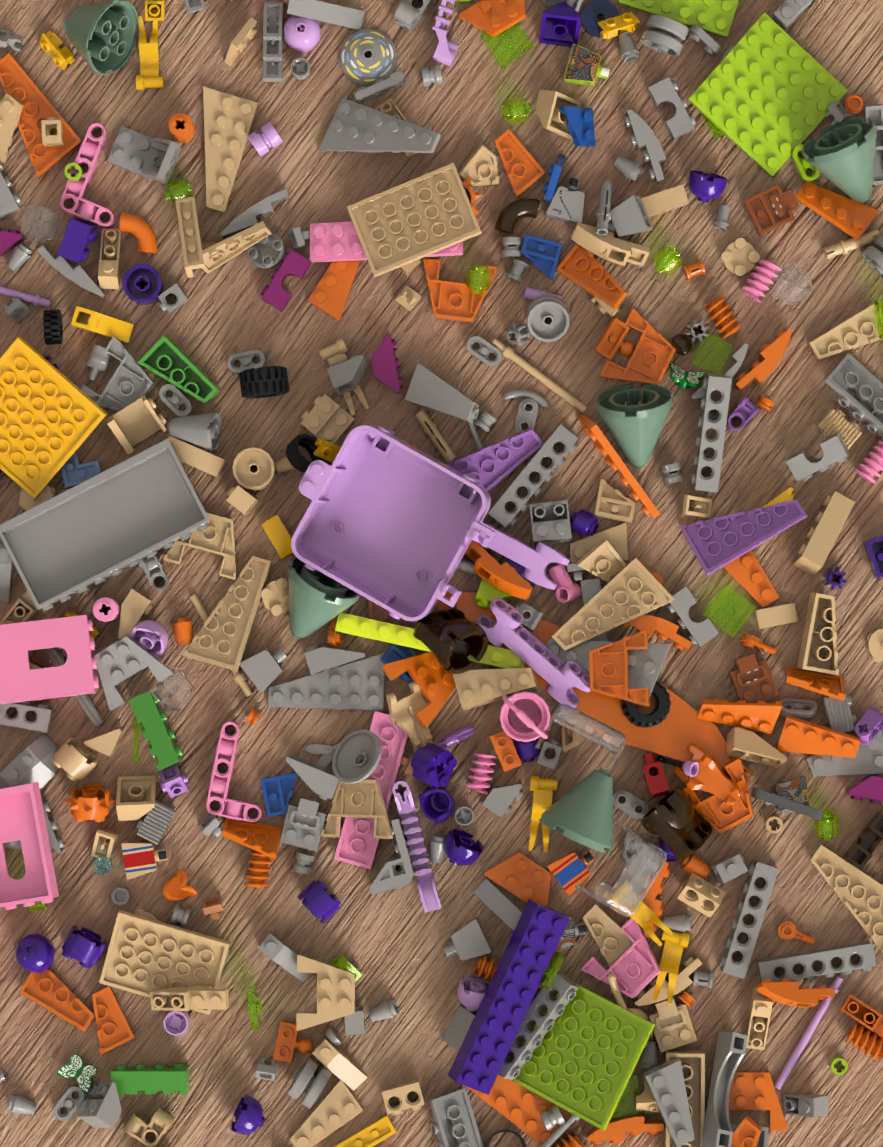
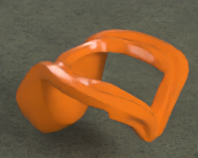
[162,869,198,902]

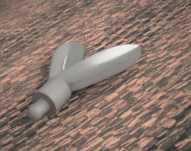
[305,743,339,768]

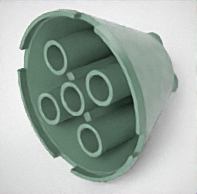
[64,0,139,75]

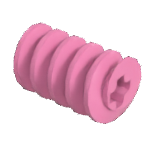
[742,260,782,303]
[855,440,883,483]
[93,597,121,622]
[466,752,497,794]

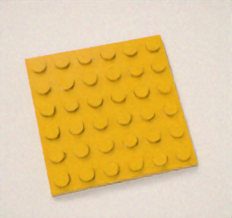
[0,336,107,499]

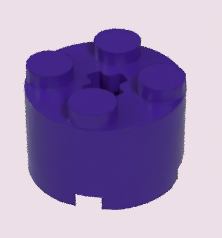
[123,264,163,305]
[411,743,457,787]
[297,881,341,924]
[62,926,107,968]

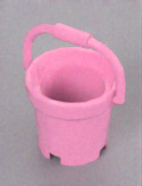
[499,691,550,742]

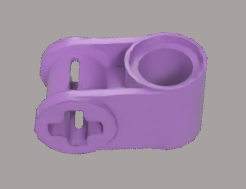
[726,396,761,432]
[855,707,883,745]

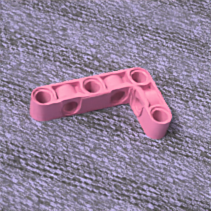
[60,123,115,228]
[206,721,262,822]

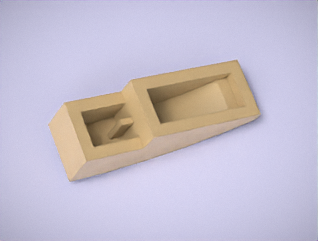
[641,185,689,217]
[168,436,226,478]

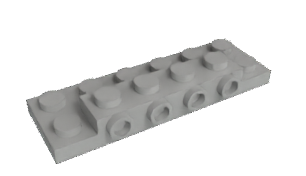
[824,353,883,442]
[429,1087,483,1147]

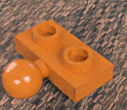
[593,317,634,360]
[273,1021,313,1063]

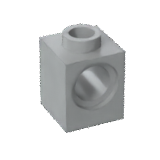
[158,283,189,314]
[536,739,562,770]
[344,1006,365,1035]

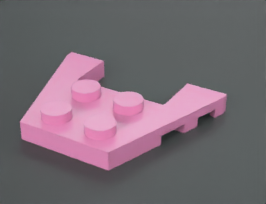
[581,918,661,998]

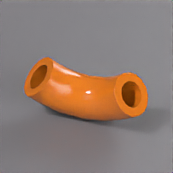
[119,212,157,254]

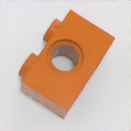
[489,730,522,772]

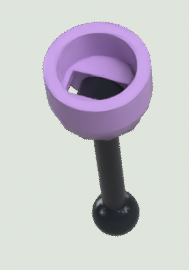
[657,755,699,777]

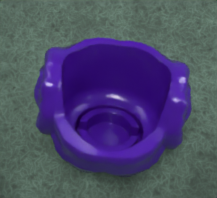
[418,786,455,824]

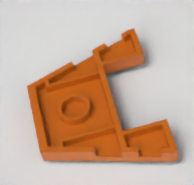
[423,258,498,323]
[600,308,676,385]
[589,630,650,707]
[382,652,456,729]
[683,757,754,834]
[729,1071,787,1131]

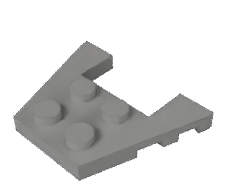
[81,336,154,411]
[94,634,174,711]

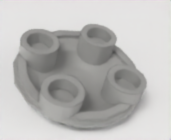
[247,233,285,268]

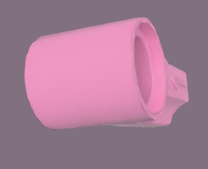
[549,564,581,603]

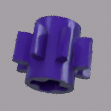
[823,567,847,590]

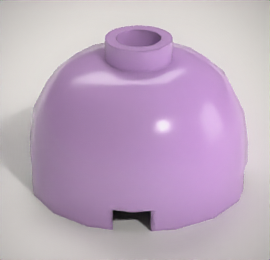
[283,15,321,52]
[129,620,169,657]
[457,976,489,1012]

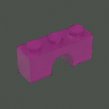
[261,250,312,312]

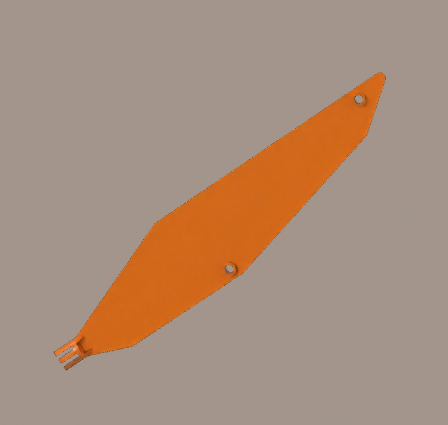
[435,592,755,782]

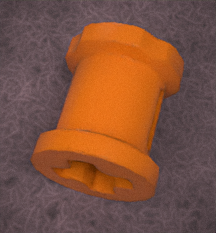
[682,259,706,281]

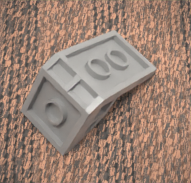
[107,126,181,185]
[369,816,414,895]

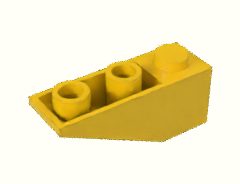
[71,306,134,343]

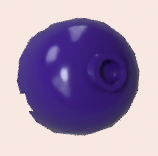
[688,170,727,202]
[444,829,483,866]
[16,934,55,973]
[230,1094,265,1135]

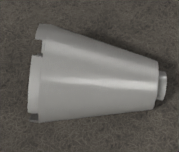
[167,412,222,450]

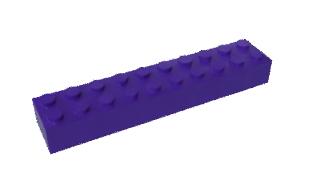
[448,899,570,1095]

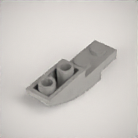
[624,109,666,184]

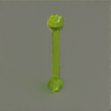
[132,723,141,764]

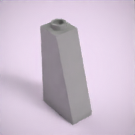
[405,364,479,423]

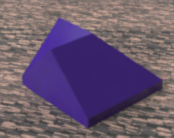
[539,1,581,47]

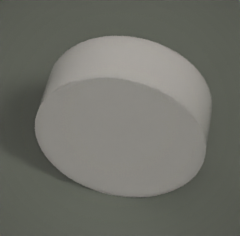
[111,886,131,906]
[325,1027,343,1046]

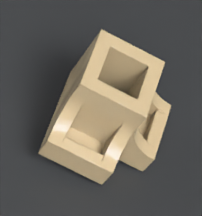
[635,1081,660,1114]

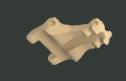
[386,681,433,752]

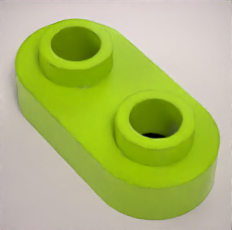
[791,144,820,182]

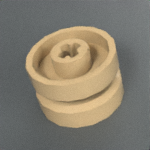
[232,447,276,491]

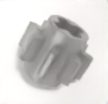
[686,319,709,343]
[507,321,530,347]

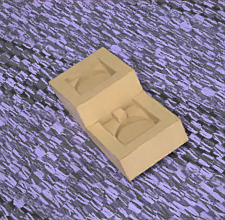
[754,603,798,629]

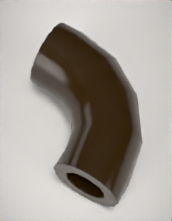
[494,198,540,233]

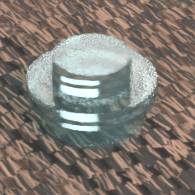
[93,857,113,875]

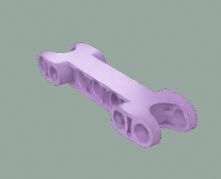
[471,521,570,590]
[475,598,591,709]

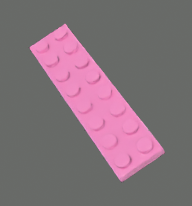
[310,221,463,263]
[334,711,408,869]

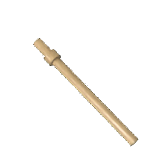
[491,338,587,413]
[189,594,253,697]

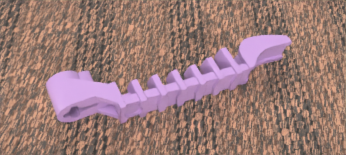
[432,0,459,67]
[392,781,442,913]

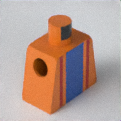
[547,851,595,896]

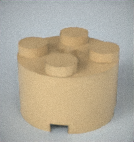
[52,737,98,782]

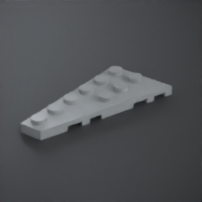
[806,729,883,776]

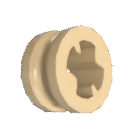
[765,816,783,833]

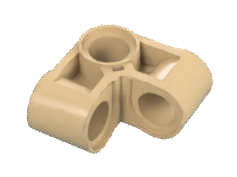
[123,1108,175,1146]

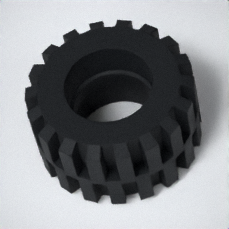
[239,366,289,399]
[621,681,671,728]

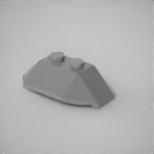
[0,733,57,789]

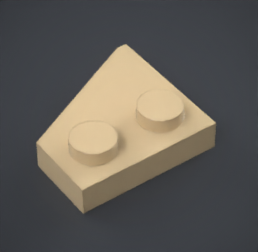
[224,18,257,67]
[594,479,635,523]

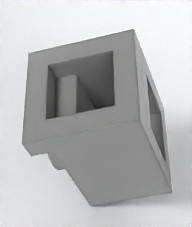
[515,602,543,632]

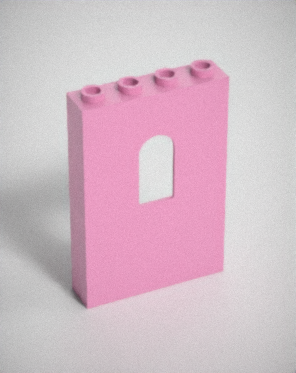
[0,615,99,704]
[0,782,59,910]

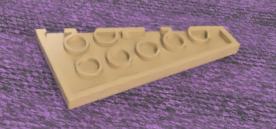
[203,86,258,213]
[182,556,272,672]
[551,558,675,651]
[810,844,883,953]

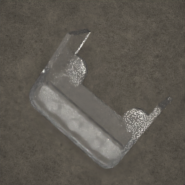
[535,704,626,772]
[575,820,667,917]

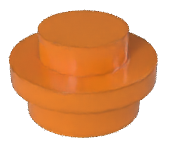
[844,95,864,114]

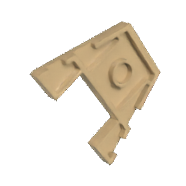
[163,512,237,580]
[321,780,393,839]
[296,954,355,1031]

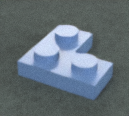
[61,450,102,488]

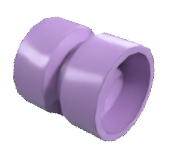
[247,122,283,157]
[163,1011,191,1036]

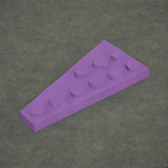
[445,429,544,491]
[679,499,808,575]

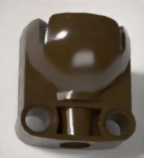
[413,609,489,674]
[641,787,712,861]

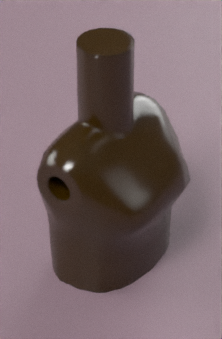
[672,334,692,356]

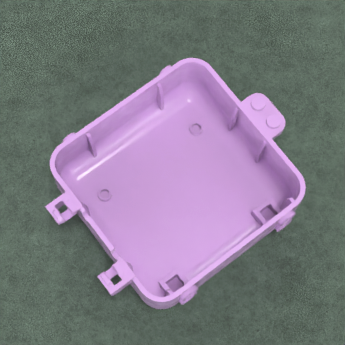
[291,425,495,621]

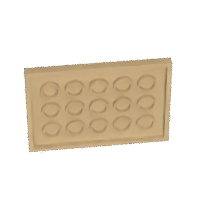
[347,163,482,277]
[99,910,230,1015]

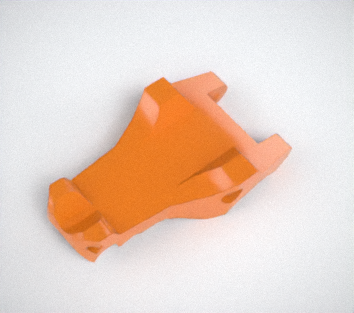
[673,743,742,806]

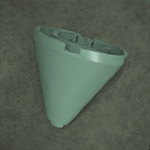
[802,117,877,203]
[596,384,673,468]
[288,556,360,639]
[539,768,613,854]

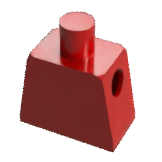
[642,752,669,799]

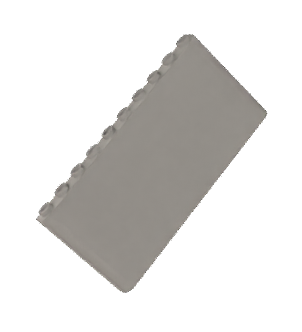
[0,438,211,612]

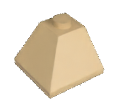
[535,90,581,139]
[116,775,156,821]

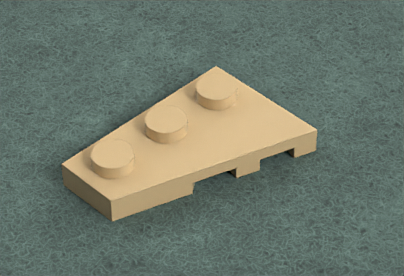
[575,538,627,583]

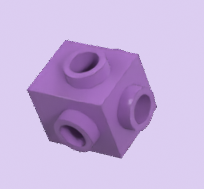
[159,764,189,798]

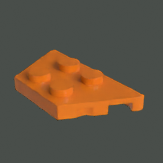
[458,0,526,37]
[483,852,551,907]

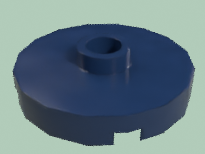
[581,0,619,38]

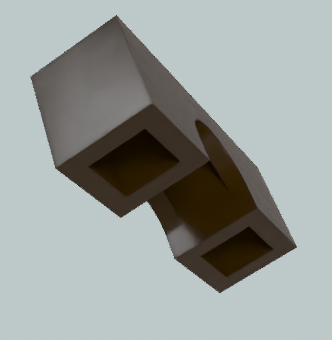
[843,811,883,870]

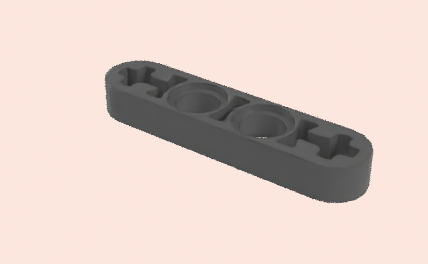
[750,787,824,821]

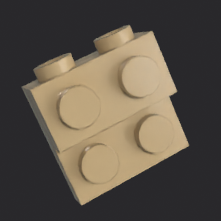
[300,394,355,444]

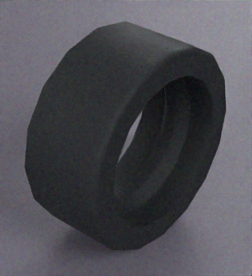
[286,434,323,472]

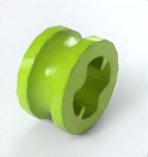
[64,163,83,181]
[829,1057,848,1075]

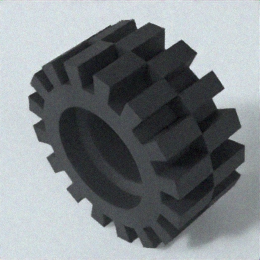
[43,310,63,345]

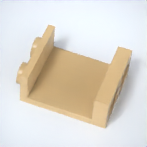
[106,394,167,455]

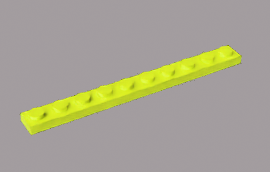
[335,613,525,669]

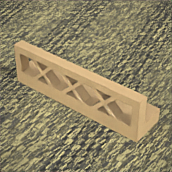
[175,197,205,278]

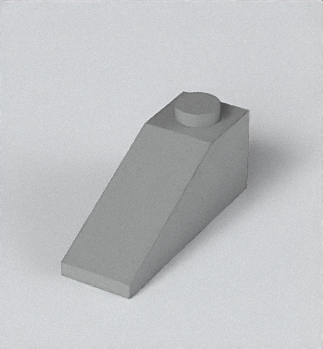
[0,544,15,603]
[304,644,366,675]
[285,754,340,800]
[258,931,311,983]

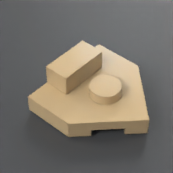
[458,144,499,187]

